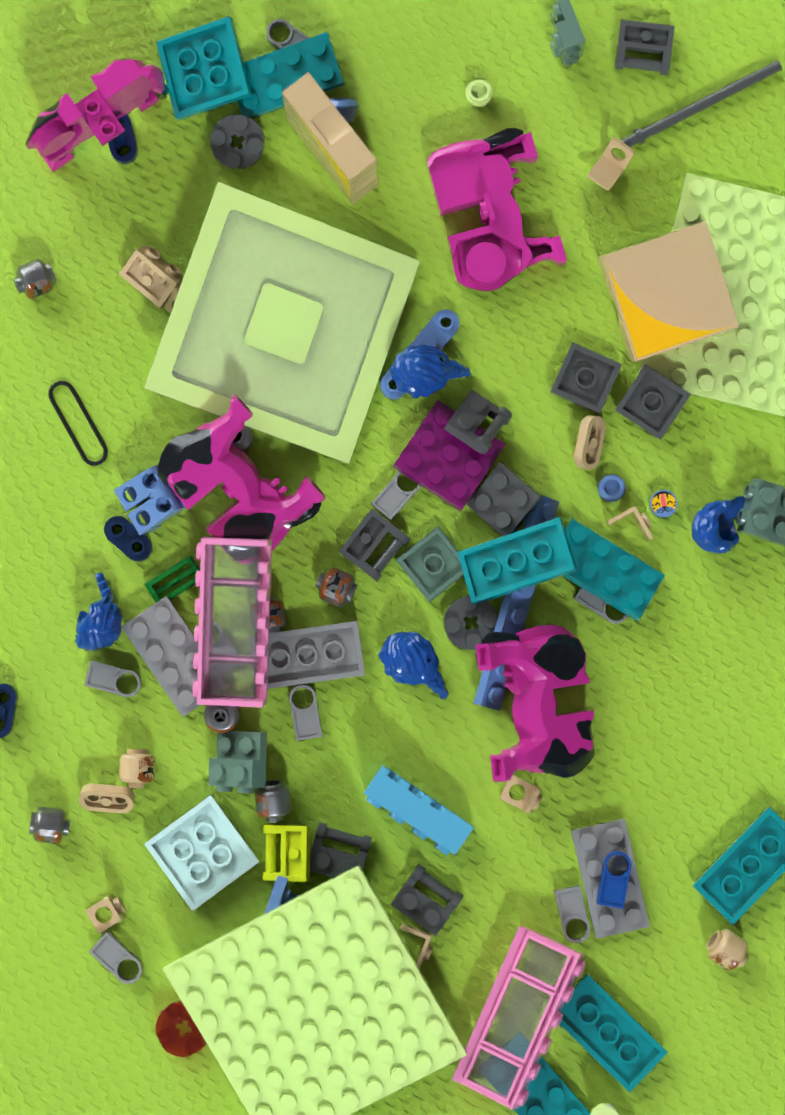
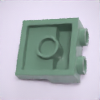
[550,0,586,66]
[736,478,785,546]
[209,731,267,793]

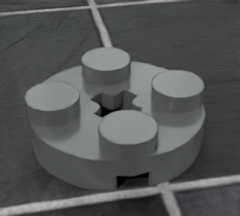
[210,115,265,169]
[444,596,498,650]

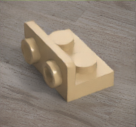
[119,245,184,308]

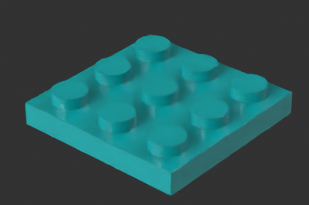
[156,16,252,120]

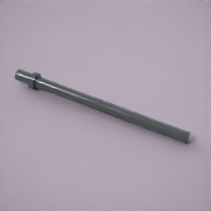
[620,60,782,147]

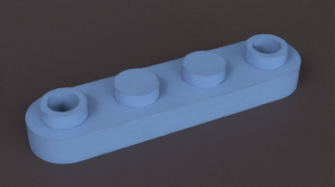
[380,310,459,400]

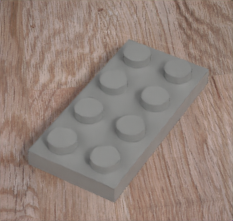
[121,596,228,717]
[249,621,365,689]
[571,818,650,939]

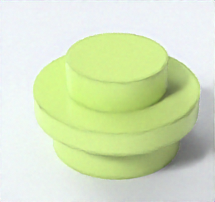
[466,79,492,107]

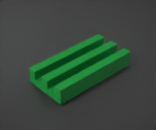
[144,555,200,603]

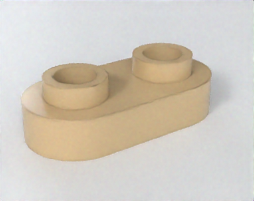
[574,416,606,470]
[79,784,135,813]

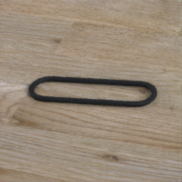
[48,381,108,466]

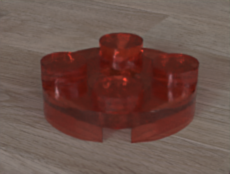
[155,1000,207,1057]

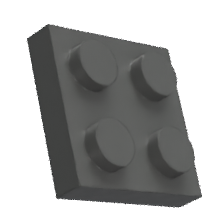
[550,342,622,415]
[615,364,691,440]
[467,462,543,536]

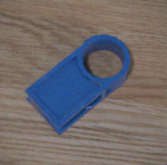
[596,851,632,909]

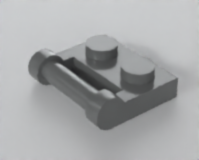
[615,19,675,76]
[444,390,512,454]
[338,509,410,582]
[310,822,372,878]
[391,864,464,936]

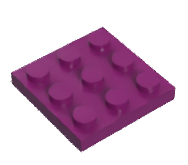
[393,400,506,512]

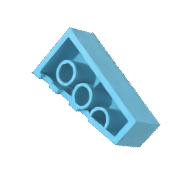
[363,765,474,856]

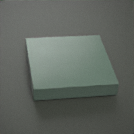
[396,526,464,603]

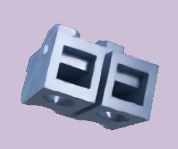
[114,465,186,535]

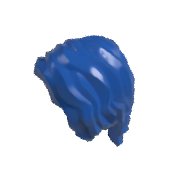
[390,345,471,399]
[692,496,746,554]
[75,573,122,651]
[378,632,449,699]

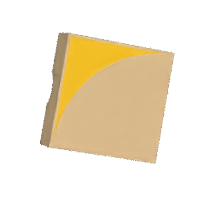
[282,72,378,205]
[597,221,739,362]

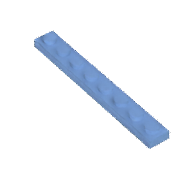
[474,494,559,711]

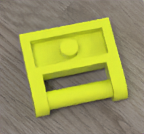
[262,824,311,882]

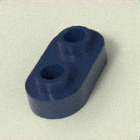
[108,114,138,164]
[104,516,153,562]
[0,684,18,738]

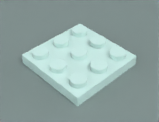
[144,795,260,911]

